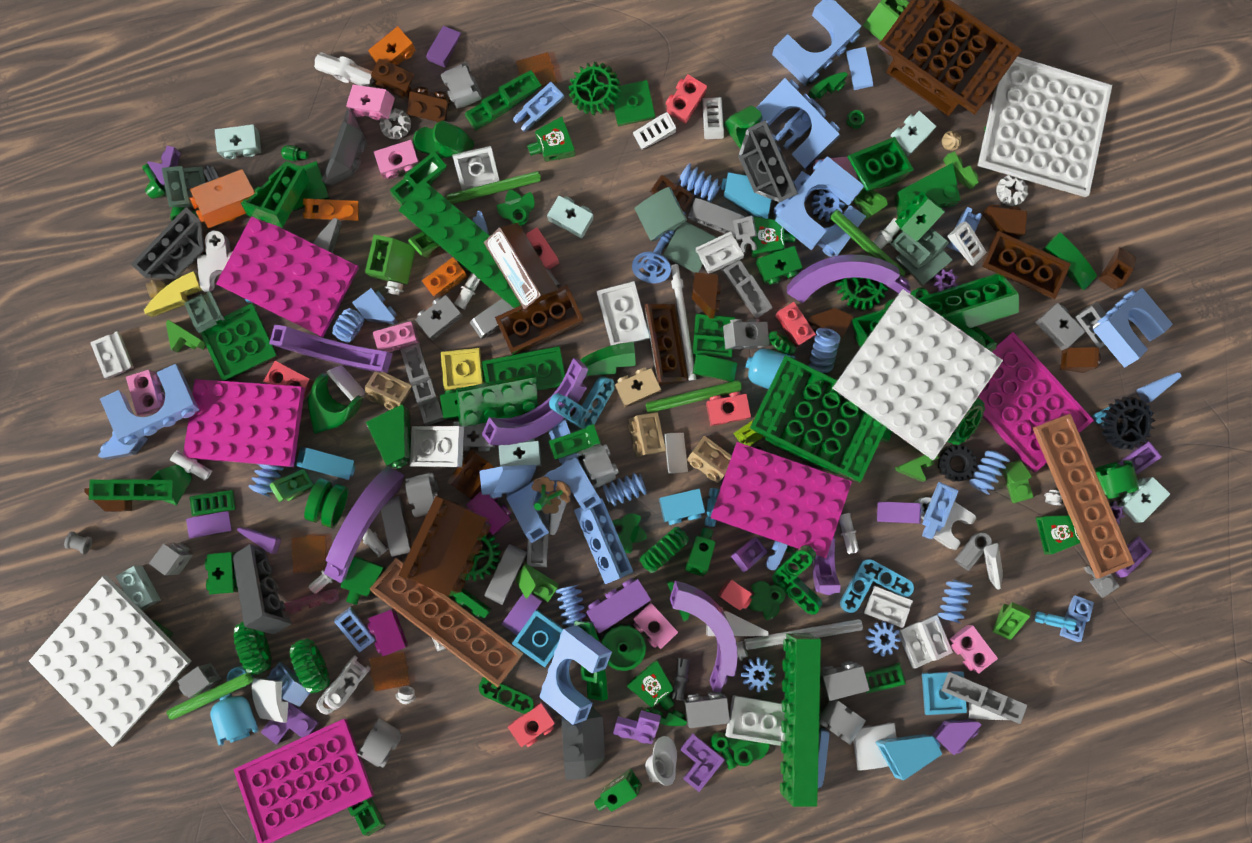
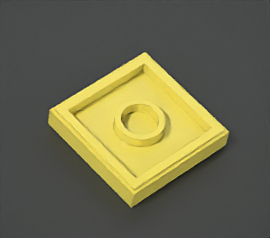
[441,348,484,391]

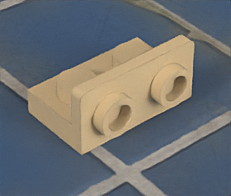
[365,372,412,410]
[628,412,666,457]
[687,436,732,483]

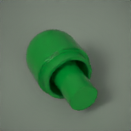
[281,145,309,162]

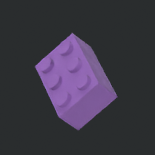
[586,578,651,633]

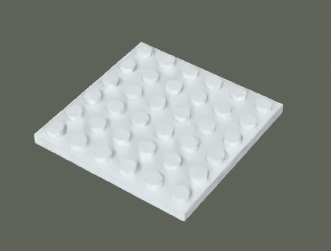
[978,57,1112,197]
[832,289,1003,460]
[29,575,191,747]

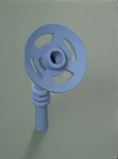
[632,211,686,283]

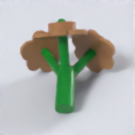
[532,476,571,514]

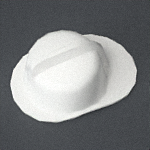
[645,736,677,786]

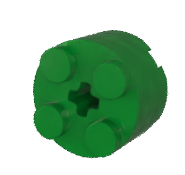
[1095,460,1139,499]

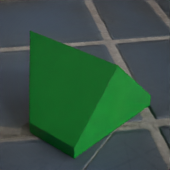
[149,464,193,506]

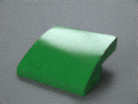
[692,313,735,357]

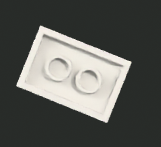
[596,281,650,345]
[410,426,464,467]
[725,695,785,746]

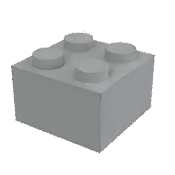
[820,661,870,701]
[684,691,730,728]

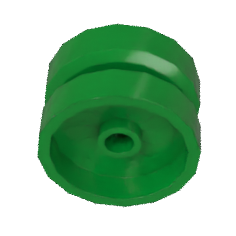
[304,478,349,529]
[601,623,646,671]

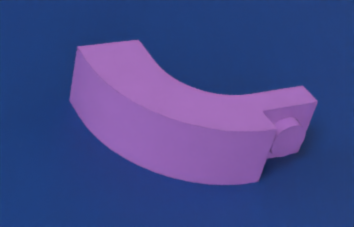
[812,536,840,595]

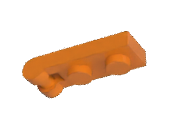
[303,199,359,221]

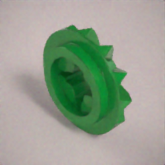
[768,331,797,355]

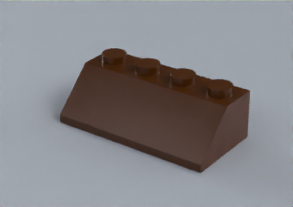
[495,284,584,355]

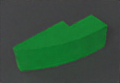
[390,152,447,206]
[1042,232,1097,290]
[580,342,636,376]
[348,798,386,836]

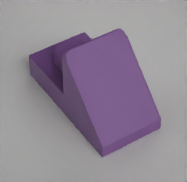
[147,146,181,187]
[731,536,767,573]

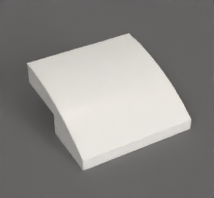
[898,615,953,668]
[252,678,288,723]
[853,723,897,770]

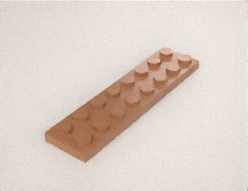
[1033,414,1134,579]
[370,558,523,687]

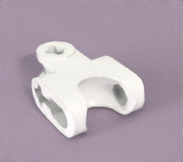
[197,231,233,292]
[914,497,976,550]
[316,655,370,715]

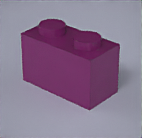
[466,491,512,535]
[368,609,409,656]

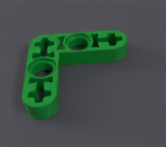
[772,545,822,615]
[479,641,534,714]

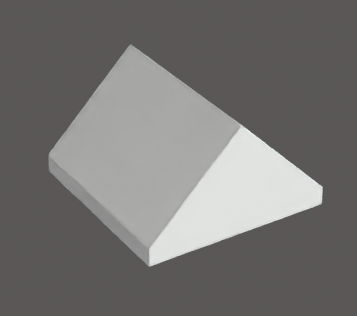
[453,146,500,190]

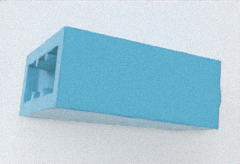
[721,172,771,219]
[295,447,355,480]
[876,734,942,780]

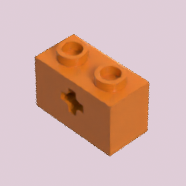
[368,26,416,66]
[422,257,467,299]

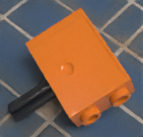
[190,165,255,228]

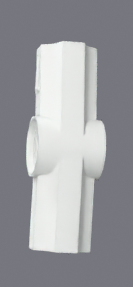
[314,53,374,87]

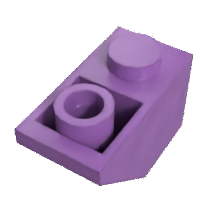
[931,719,981,755]

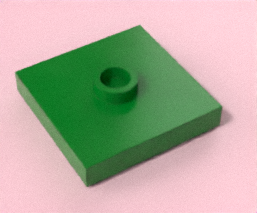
[613,80,655,126]
[293,161,330,211]

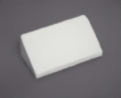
[327,366,365,401]
[664,433,688,474]
[984,543,1003,590]

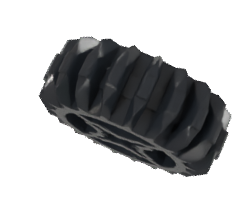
[1100,397,1156,450]

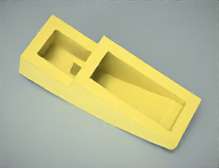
[144,271,203,317]

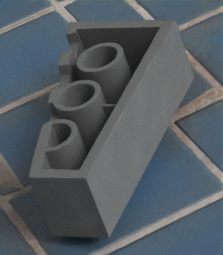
[232,544,292,635]

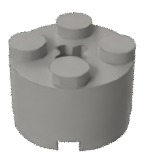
[441,62,482,109]
[577,444,619,489]
[405,473,439,518]
[819,699,866,745]
[357,718,402,768]

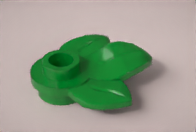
[496,189,535,226]
[612,514,647,554]
[748,581,785,620]
[729,737,769,767]

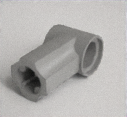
[954,533,992,571]

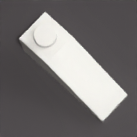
[706,607,769,636]

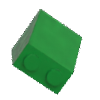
[366,404,411,469]

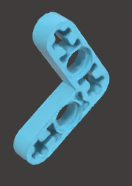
[549,376,615,429]
[840,559,914,613]

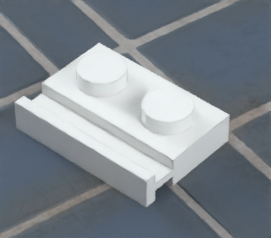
[696,231,744,274]
[90,331,134,379]
[864,586,913,628]

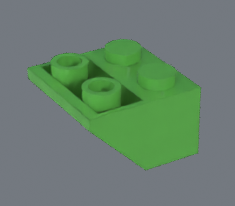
[863,0,909,41]
[365,234,416,285]

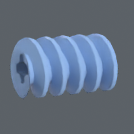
[678,163,722,203]
[809,328,840,373]
[969,450,1010,495]
[248,464,284,497]
[602,473,647,506]
[938,580,973,624]
[556,584,587,627]

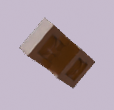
[650,175,695,212]

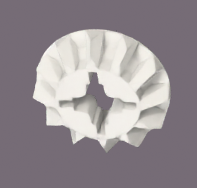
[379,108,411,139]
[996,175,1028,206]

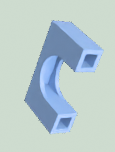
[772,0,861,86]
[756,78,841,169]
[775,156,864,250]
[773,171,866,257]
[1094,288,1173,368]
[100,364,199,445]
[506,457,602,543]
[540,625,612,725]

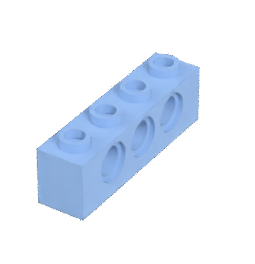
[574,498,633,584]

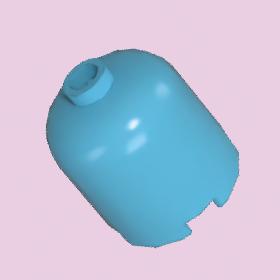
[745,348,795,389]
[210,693,259,746]

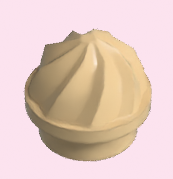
[942,131,962,151]
[146,279,166,298]

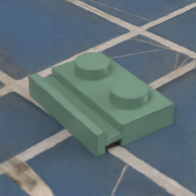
[184,291,225,333]

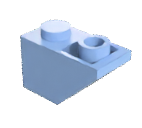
[352,288,398,324]
[98,431,148,459]
[267,662,310,707]

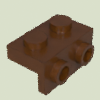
[371,59,414,98]
[407,86,451,122]
[447,450,495,499]

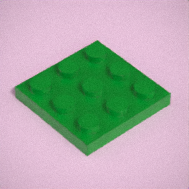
[200,303,278,381]

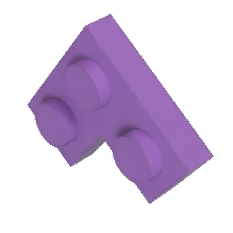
[261,700,319,745]
[613,710,661,744]
[680,733,724,792]

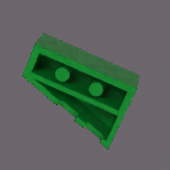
[241,161,309,228]
[894,162,960,215]

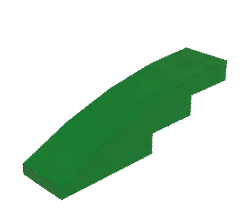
[465,70,542,131]
[89,479,173,501]
[574,620,608,701]

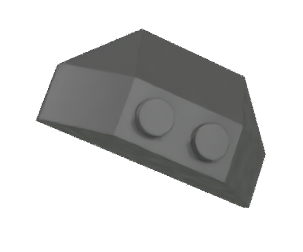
[322,108,367,187]
[738,120,798,202]
[131,207,204,279]
[562,706,605,780]

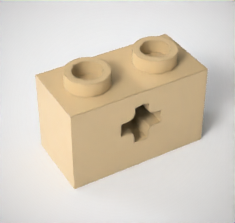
[615,367,661,408]

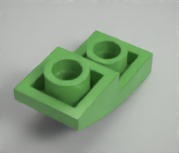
[943,151,979,190]

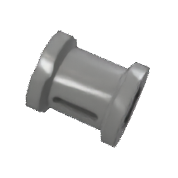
[64,531,92,554]

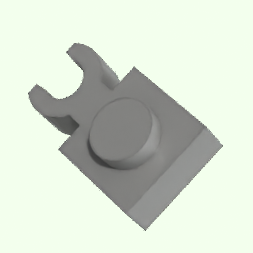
[733,216,757,253]
[1084,566,1120,598]

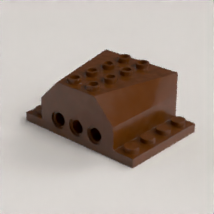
[878,0,1022,117]
[398,496,492,597]

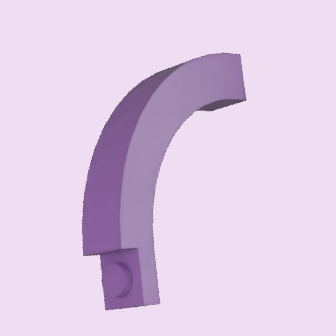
[787,254,911,304]
[269,325,392,373]
[482,358,588,445]
[324,466,405,583]
[670,581,737,693]

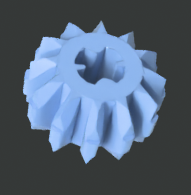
[811,189,845,222]
[332,308,364,343]
[866,621,901,656]
[741,657,776,692]

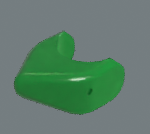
[723,106,763,149]
[413,120,474,159]
[307,373,363,434]

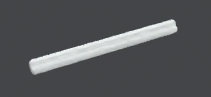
[744,619,863,650]

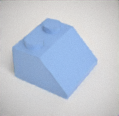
[480,465,536,498]

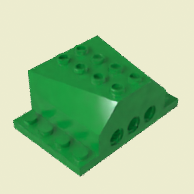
[749,355,887,483]

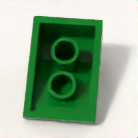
[848,137,914,191]

